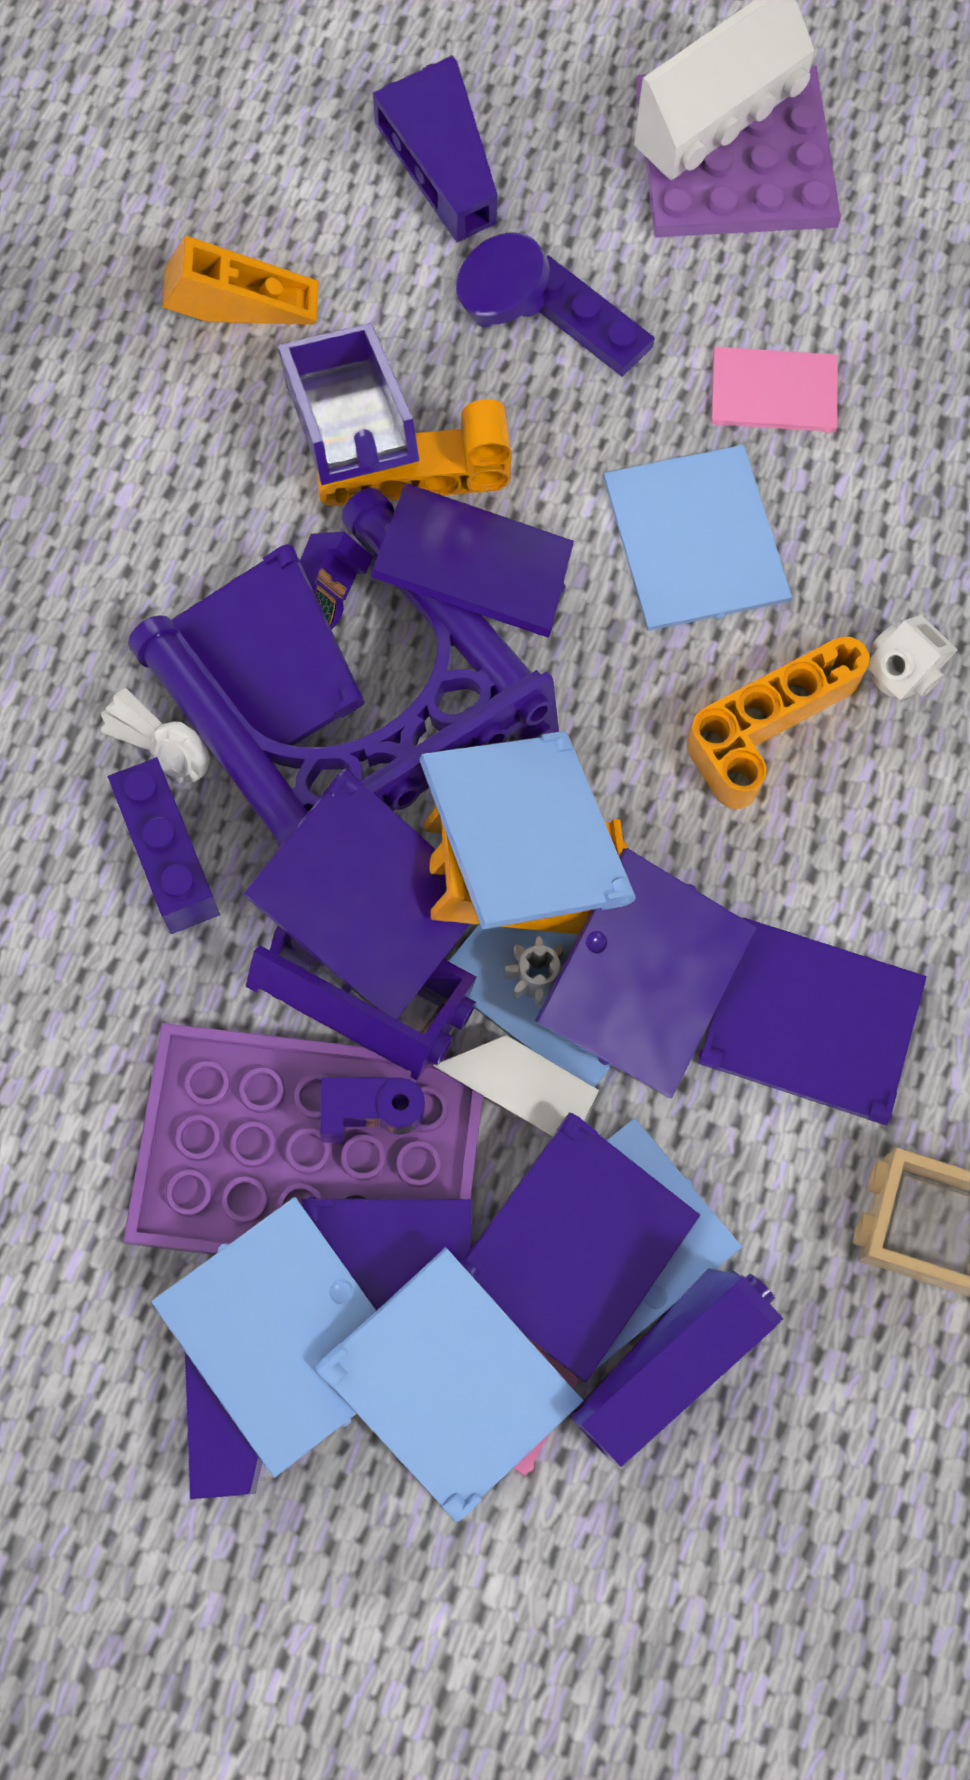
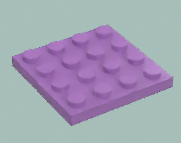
[636,66,841,238]

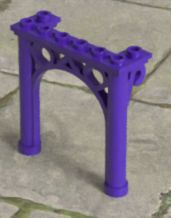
[128,488,559,848]

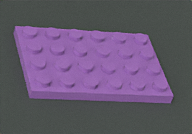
[123,1023,483,1255]

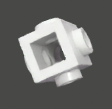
[867,615,957,700]

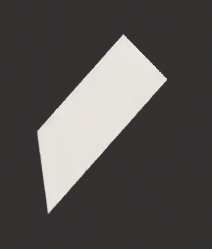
[433,1035,599,1136]

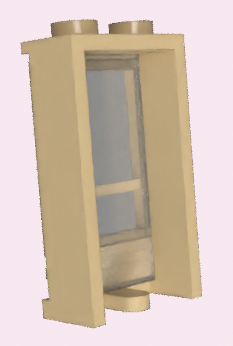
[853,1147,970,1297]

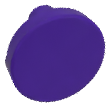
[456,232,549,327]

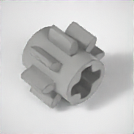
[505,936,564,1008]

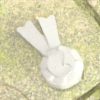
[101,688,210,784]

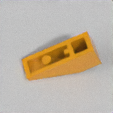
[162,235,319,325]

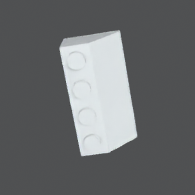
[634,0,815,180]

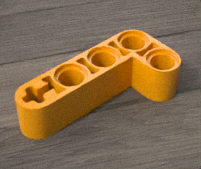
[316,399,512,506]
[687,636,870,809]

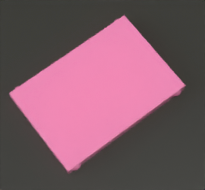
[711,347,838,433]

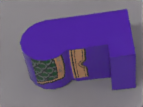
[300,531,373,630]
[320,1077,425,1143]

